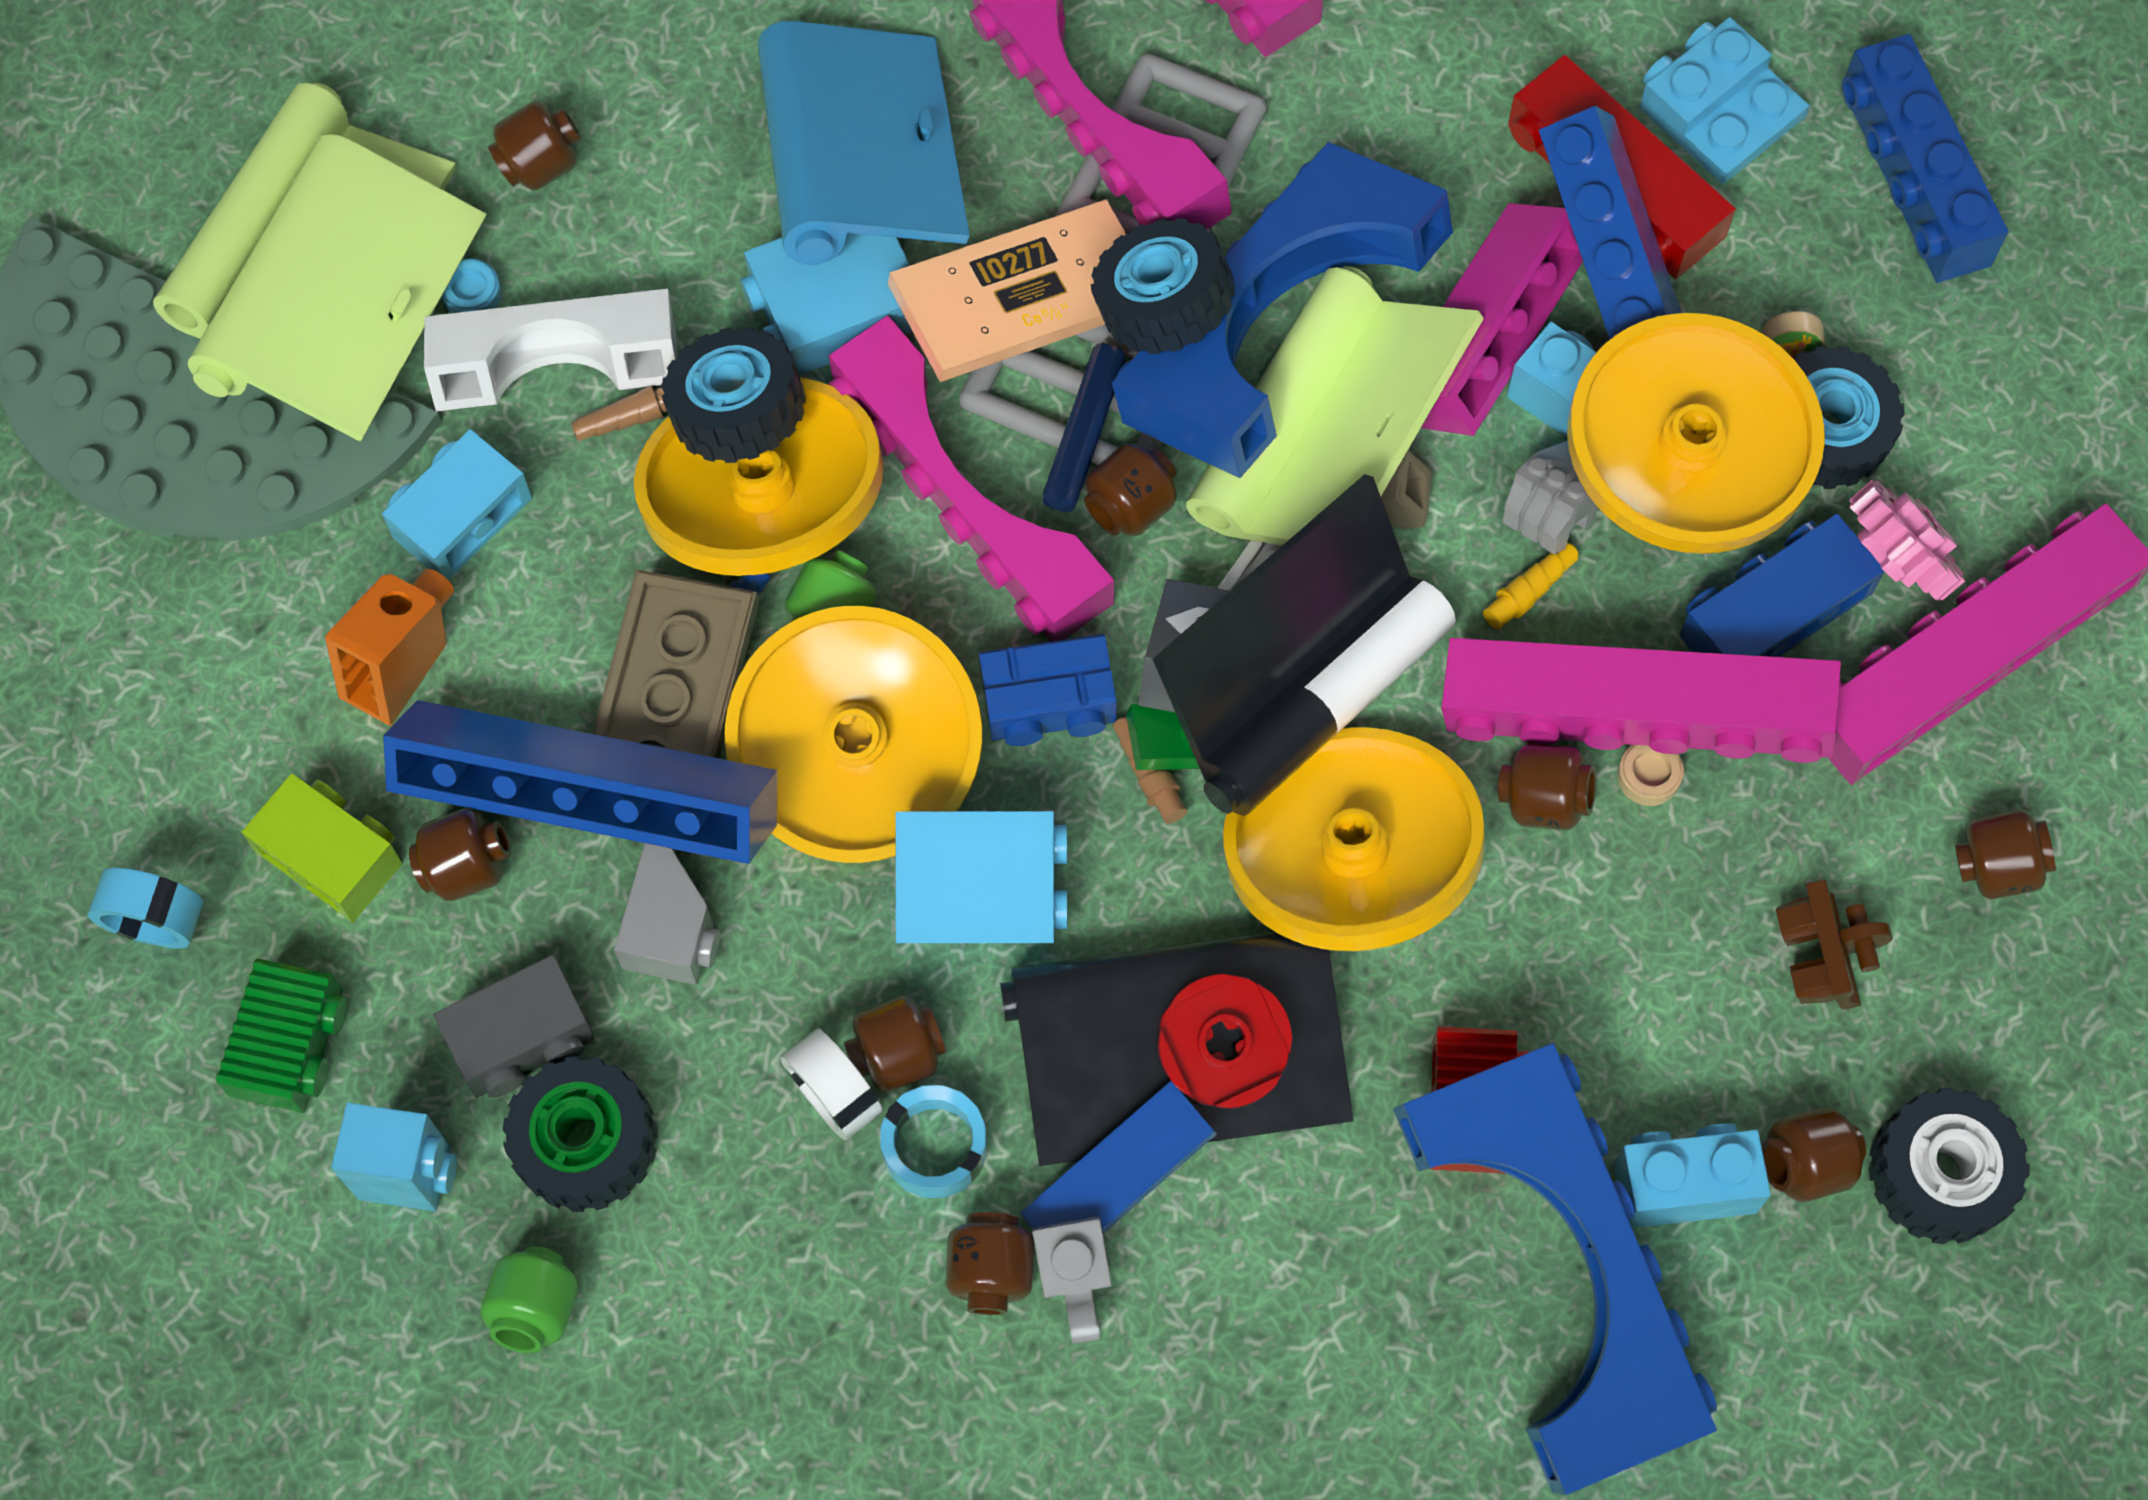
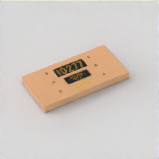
[888,199,1126,382]

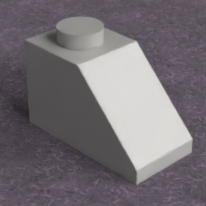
[614,843,720,985]

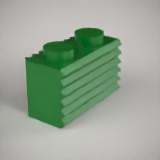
[216,958,348,1113]

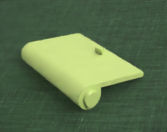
[153,83,456,339]
[188,134,487,442]
[1186,266,1484,545]

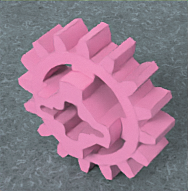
[1849,480,1965,601]

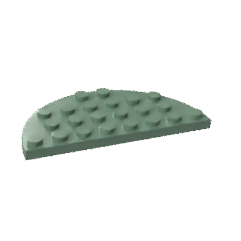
[0,216,442,541]

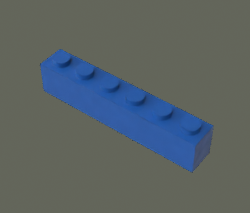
[383,700,777,864]

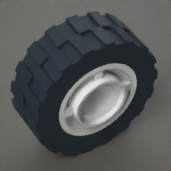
[1868,1088,2030,1244]

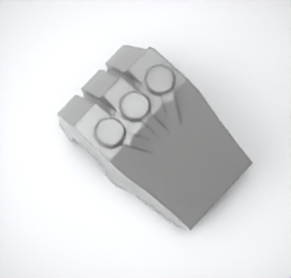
[1503,441,1599,555]

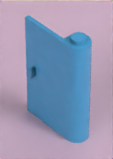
[758,21,970,265]

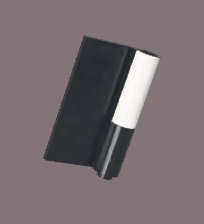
[1153,474,1456,816]

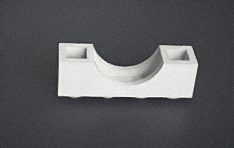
[424,288,678,411]

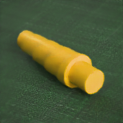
[1483,543,1579,630]

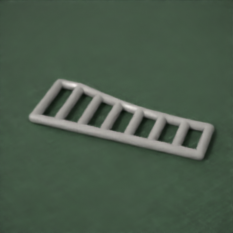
[959,54,1267,465]

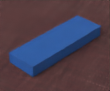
[1020,1081,1217,1234]

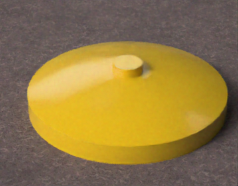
[1567,313,1825,554]
[634,378,884,576]
[725,606,983,863]
[1223,727,1485,951]

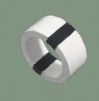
[780,1028,883,1140]

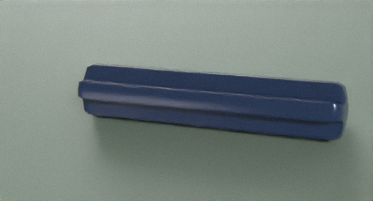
[1043,343,1125,513]

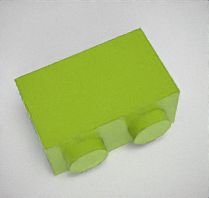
[241,773,402,923]

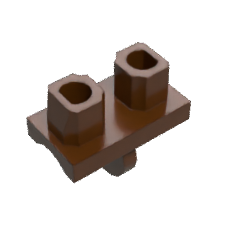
[1776,879,1893,1010]

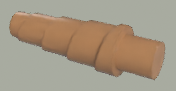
[571,385,667,442]
[1112,716,1188,824]

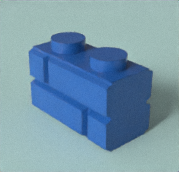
[979,634,1117,746]

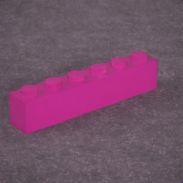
[1828,503,2148,786]
[1442,638,1841,763]

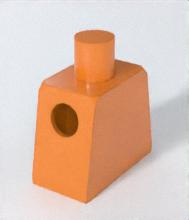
[325,569,454,726]

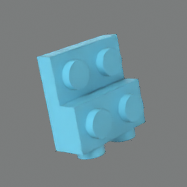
[1639,17,1810,184]

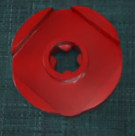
[1157,974,1292,1108]

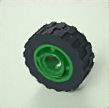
[503,1056,658,1212]

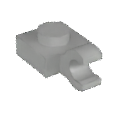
[1033,1216,1111,1344]

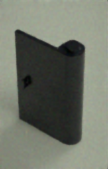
[1000,931,1354,1166]

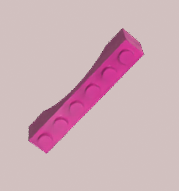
[969,0,1232,230]
[828,315,1114,642]

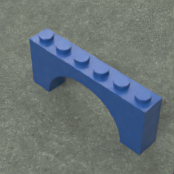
[1112,142,1453,478]
[1392,1043,1717,1495]

